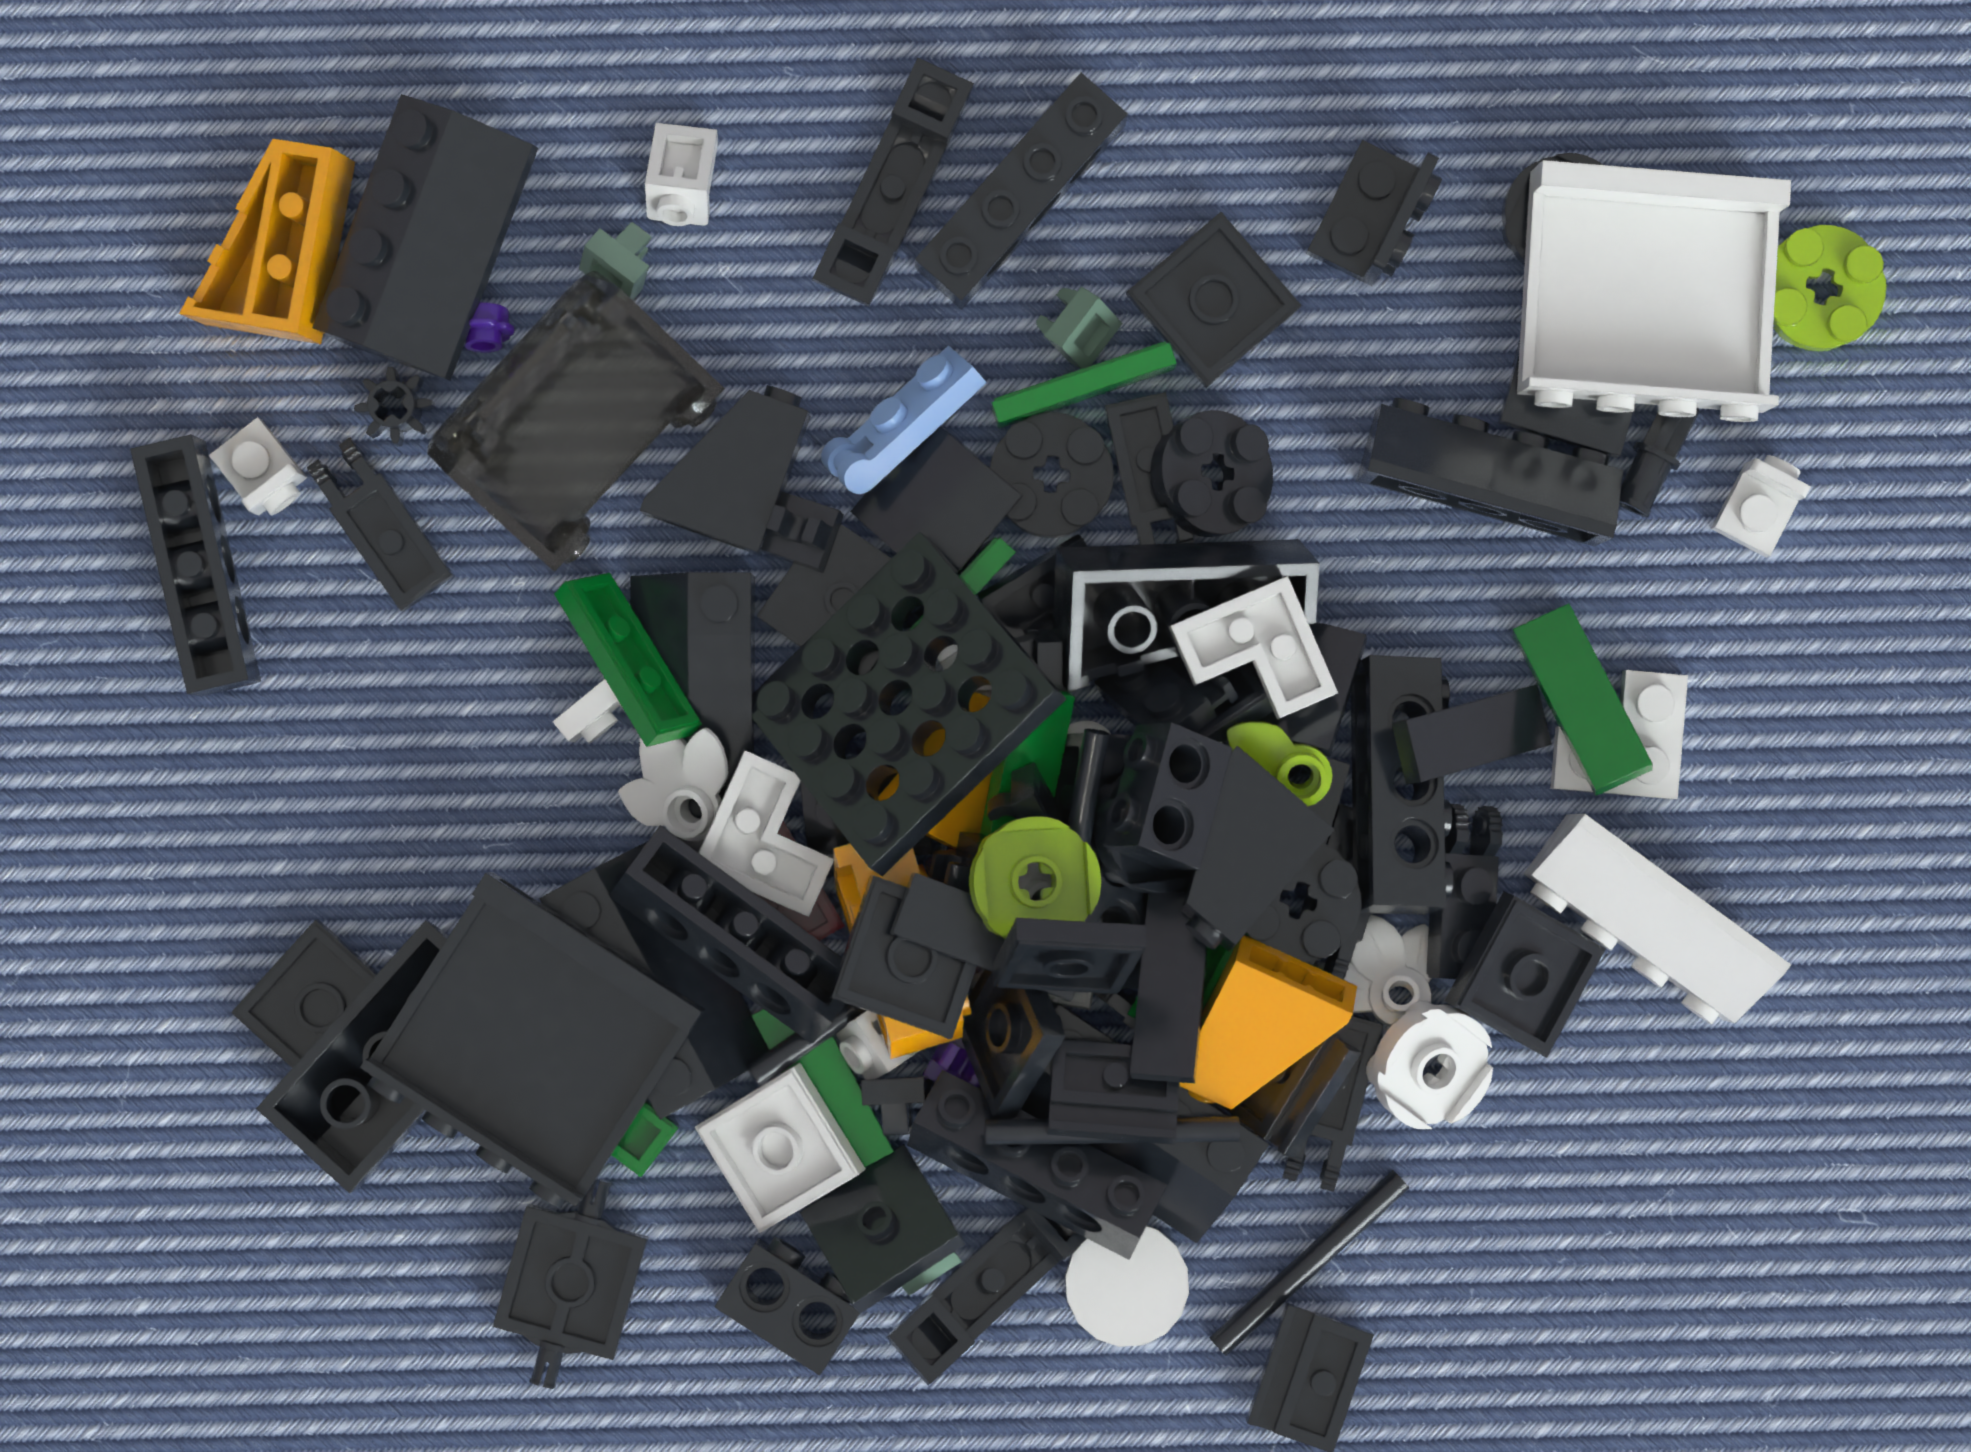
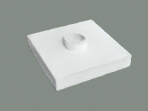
[695,1063,865,1233]

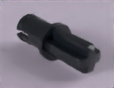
[1619,408,1699,517]

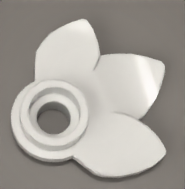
[618,728,728,841]
[1319,915,1432,1027]

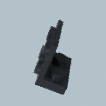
[1306,140,1443,286]

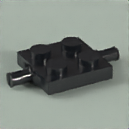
[493,1177,649,1389]

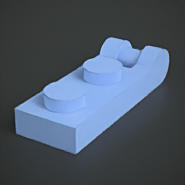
[821,345,987,494]

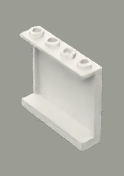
[1517,160,1791,422]

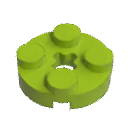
[1773,225,1886,351]
[969,817,1101,939]

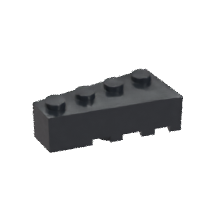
[1053,539,1320,692]

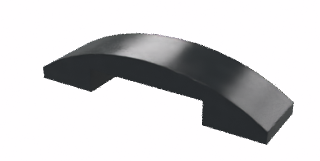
[812,57,974,307]
[886,1207,1087,1385]

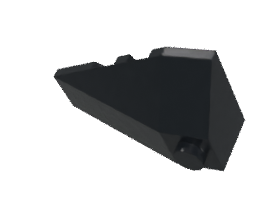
[630,572,755,819]

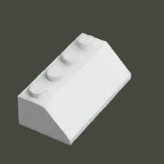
[1524,814,1791,1025]

